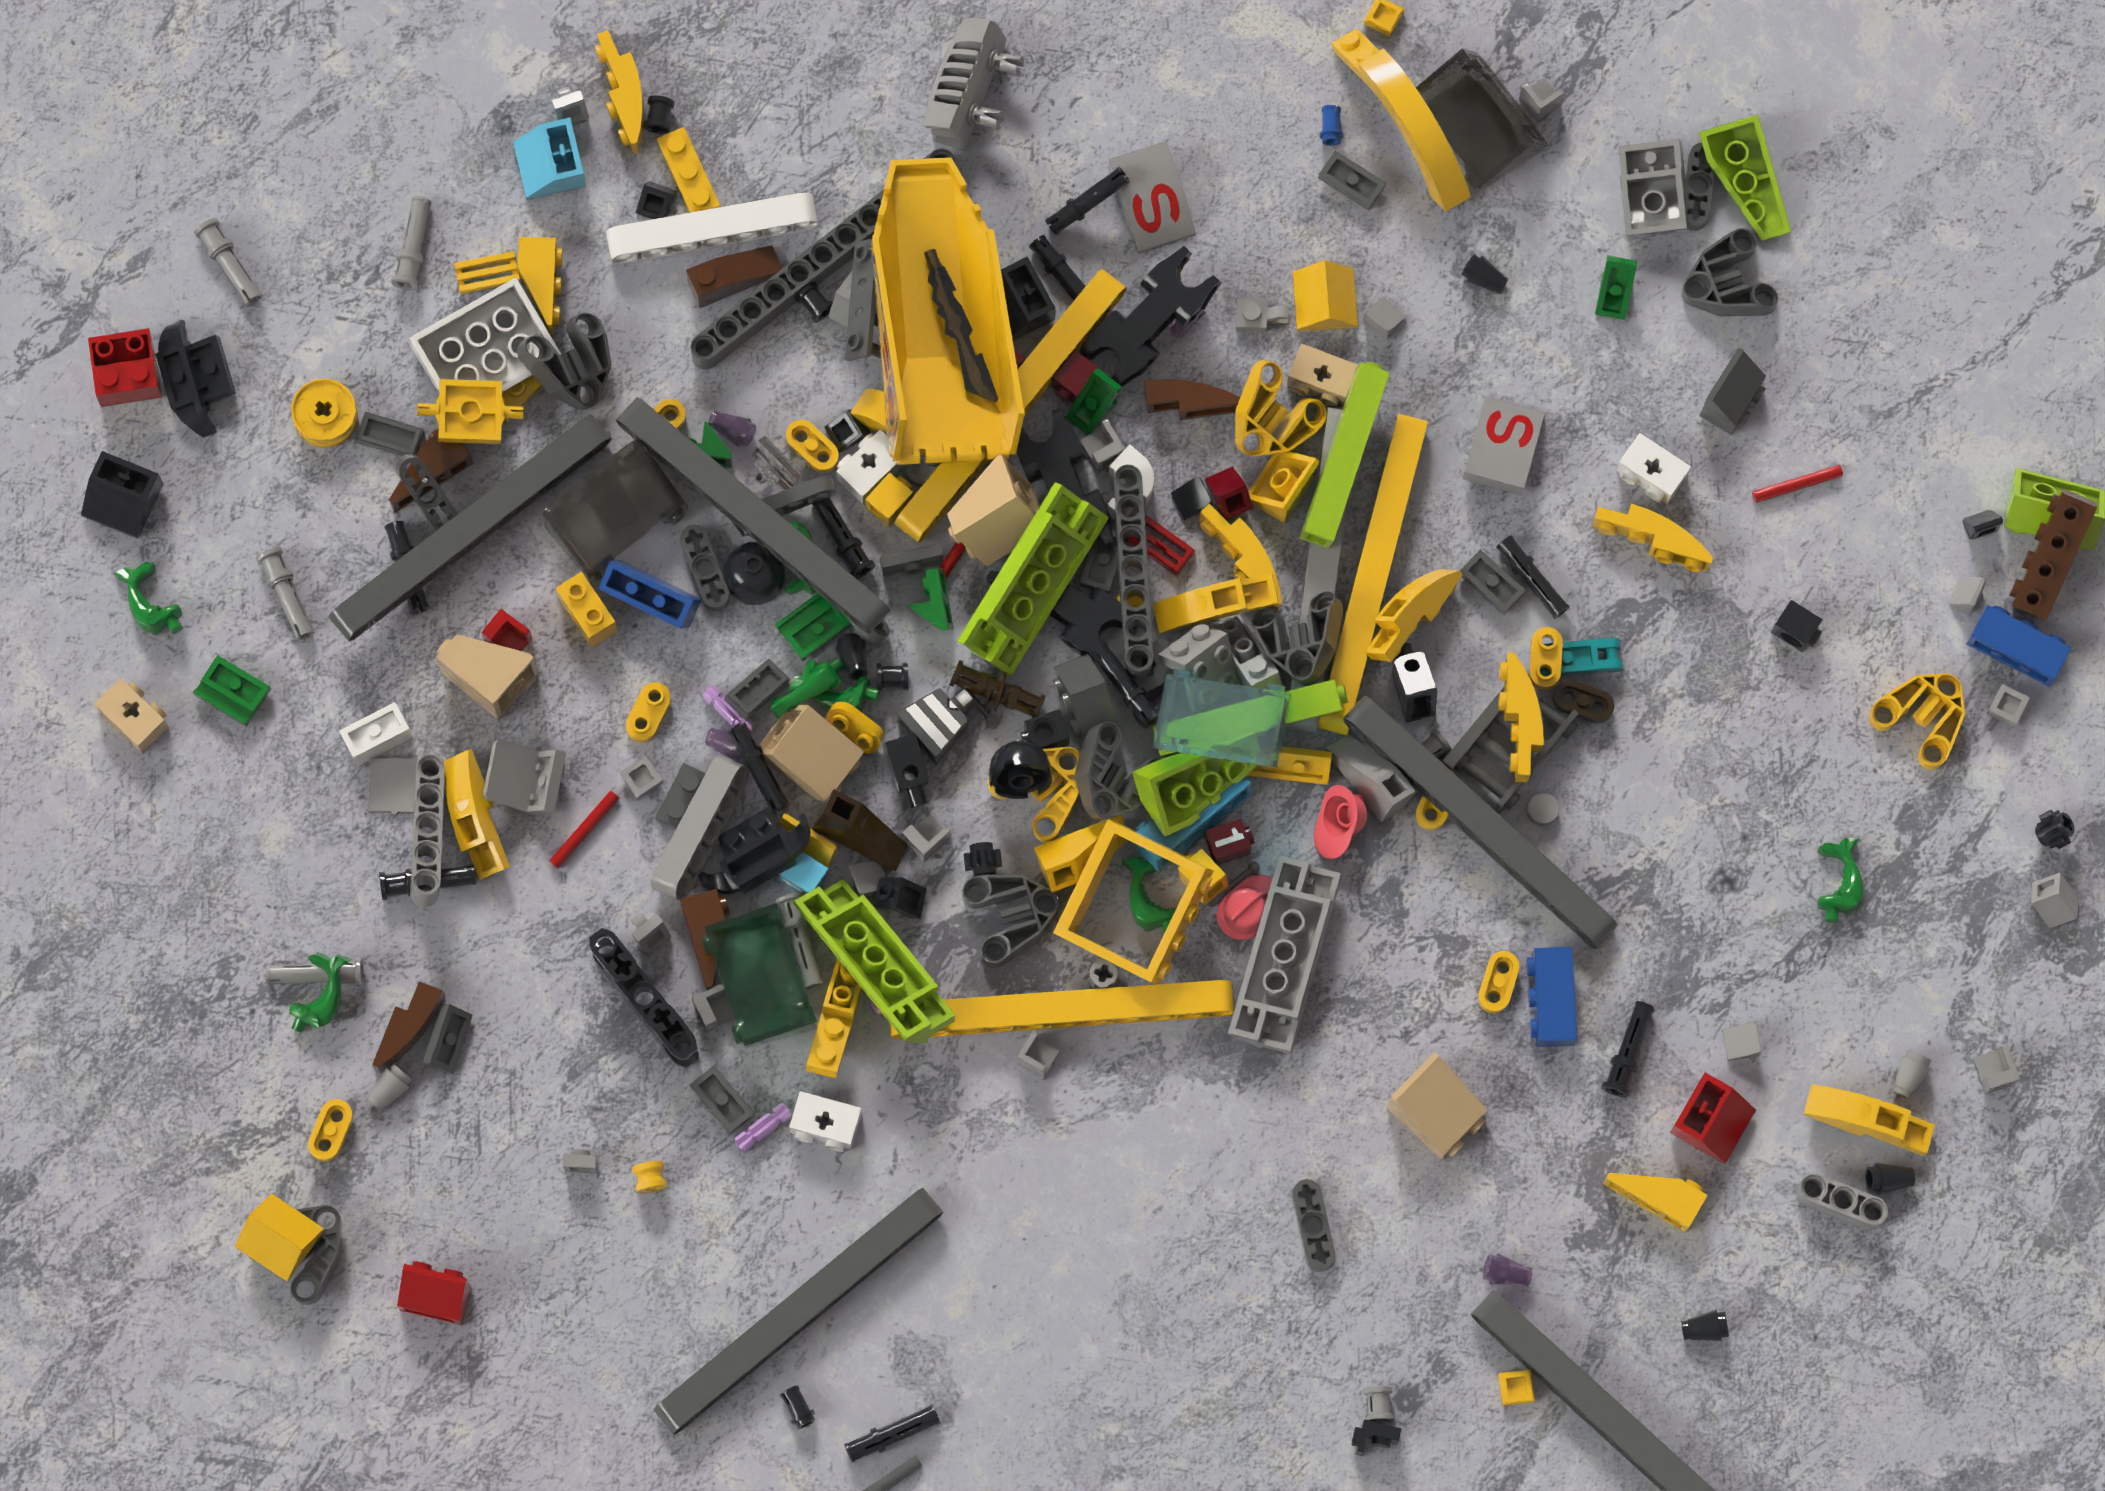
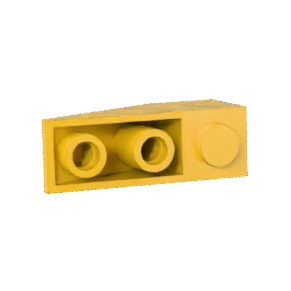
[518,237,563,335]
[1034,814,1128,893]

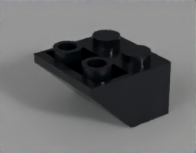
[1001,256,1056,341]
[81,451,164,539]

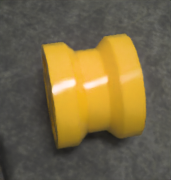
[632,1161,668,1194]

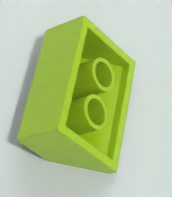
[2004,468,2105,550]

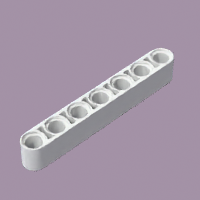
[606,192,819,264]

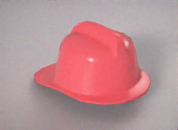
[1314,785,1367,859]
[1217,874,1273,940]

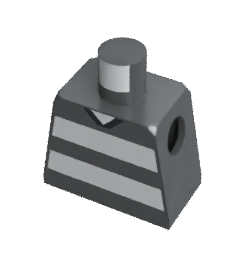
[897,688,975,764]

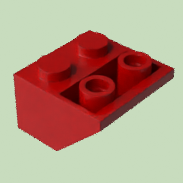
[88,328,162,407]
[1670,1072,1756,1164]
[397,1261,472,1325]

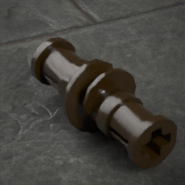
[949,660,1046,718]

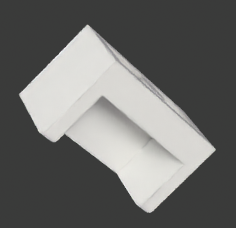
[339,702,413,767]

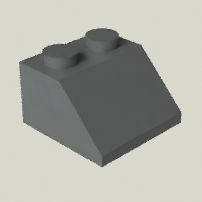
[1700,348,1766,435]

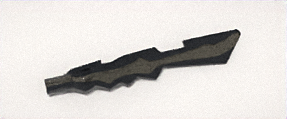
[924,249,998,402]

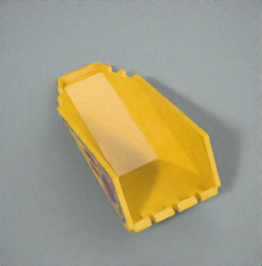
[871,157,1025,465]

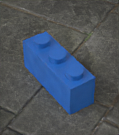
[598,560,702,629]
[1966,605,2071,687]
[1526,947,1577,1047]

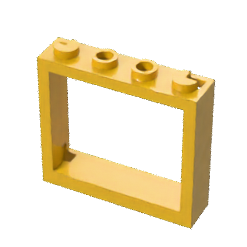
[1053,819,1214,984]

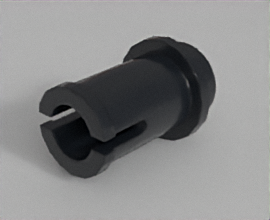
[780,1385,815,1429]

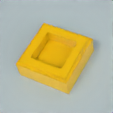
[1363,0,1404,37]
[1498,1370,1535,1406]

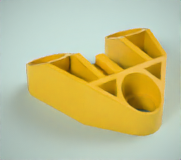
[1235,360,1327,457]
[1869,673,1965,770]
[987,747,1080,843]

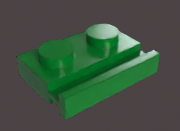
[775,593,852,662]
[193,655,271,727]

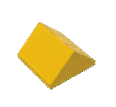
[1292,260,1358,331]
[1248,451,1320,524]
[234,1193,325,1282]

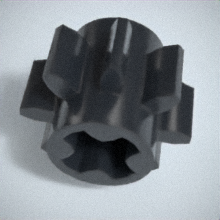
[2035,810,2075,850]
[964,842,1002,877]

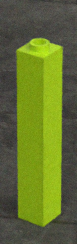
[1299,362,1390,549]
[1153,679,1348,757]

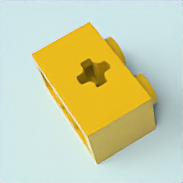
[555,571,617,648]

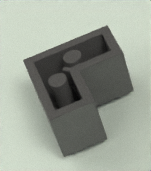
[1053,654,1119,742]

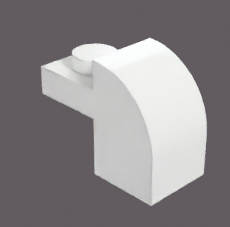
[1107,444,1154,520]

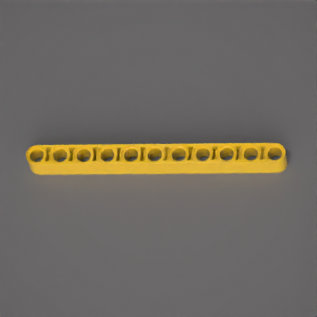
[894,269,1127,543]
[1317,413,1428,736]
[890,980,1235,1039]

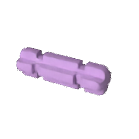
[703,685,755,732]
[735,1103,792,1152]

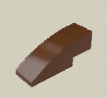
[1144,379,1240,421]
[372,982,445,1073]

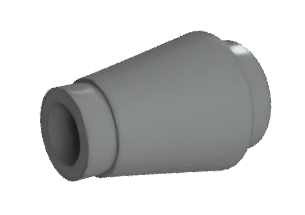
[1893,1050,1931,1099]
[368,1063,413,1111]

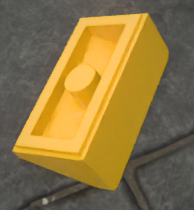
[780,814,838,868]

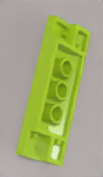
[957,482,1109,676]
[794,879,956,1043]

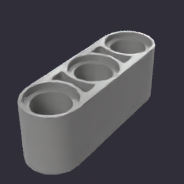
[1795,1173,1888,1230]

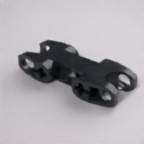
[1080,246,1222,387]
[1017,407,1116,548]
[986,570,1140,662]
[589,928,699,1069]

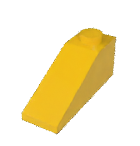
[1603,1173,1708,1233]

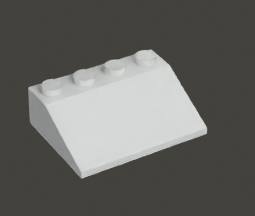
[408,277,561,392]

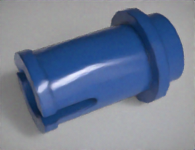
[1319,105,1343,146]

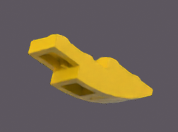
[594,30,644,155]
[1199,504,1282,613]
[1592,504,1713,573]
[1365,569,1463,662]
[1153,573,1279,635]
[1498,652,1544,782]
[444,749,510,880]
[805,958,862,1079]
[1803,1084,1935,1156]

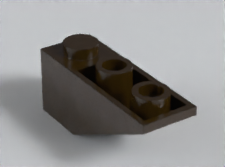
[812,789,907,871]

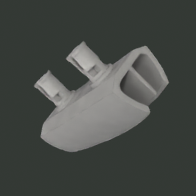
[923,18,1024,151]

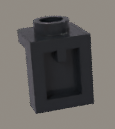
[874,877,927,919]
[1351,1420,1402,1456]

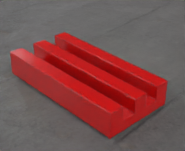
[1127,515,1195,577]

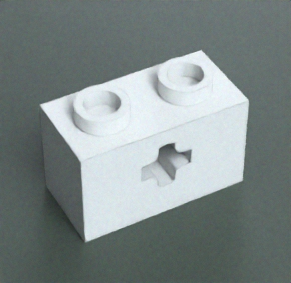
[836,430,904,505]
[1616,433,1691,504]
[789,1091,862,1152]

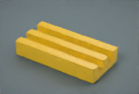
[454,251,521,295]

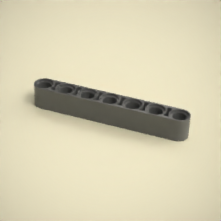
[1113,464,1153,679]

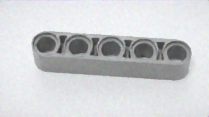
[410,754,445,907]
[651,755,750,900]

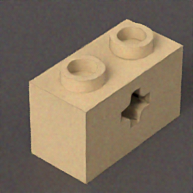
[1287,343,1359,407]
[94,678,169,753]

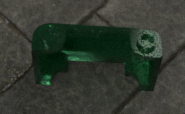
[701,903,818,1049]

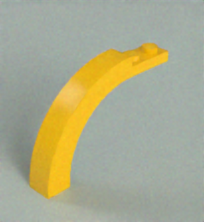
[1331,29,1471,212]

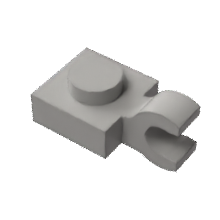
[1236,298,1289,332]

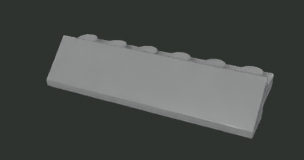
[1228,855,1342,1054]

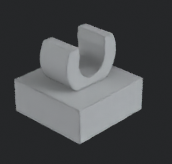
[552,87,589,124]
[631,913,671,956]

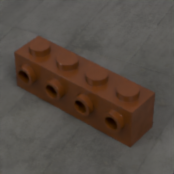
[2009,488,2097,620]

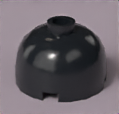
[724,542,785,605]
[989,740,1052,799]

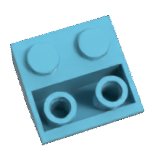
[513,118,586,200]

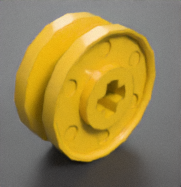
[291,378,358,448]

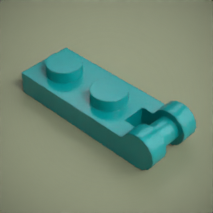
[1540,638,1623,676]

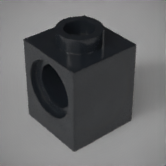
[1771,600,1823,652]
[1020,709,1070,749]

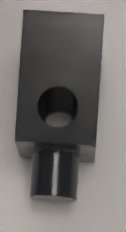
[1392,643,1438,723]
[883,733,930,808]

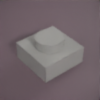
[1987,684,2030,727]
[620,755,664,800]
[563,1149,597,1173]

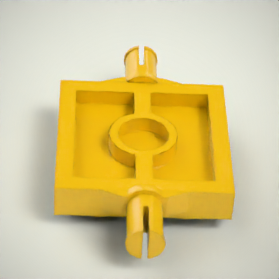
[417,379,523,444]

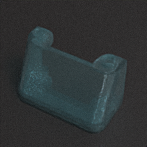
[1152,669,1291,768]

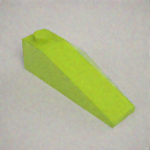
[1699,114,1791,241]
[1132,730,1264,836]

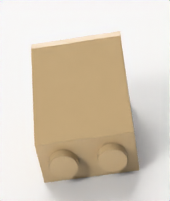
[947,454,1040,567]
[436,634,539,719]
[759,705,864,801]
[1386,1052,1487,1160]

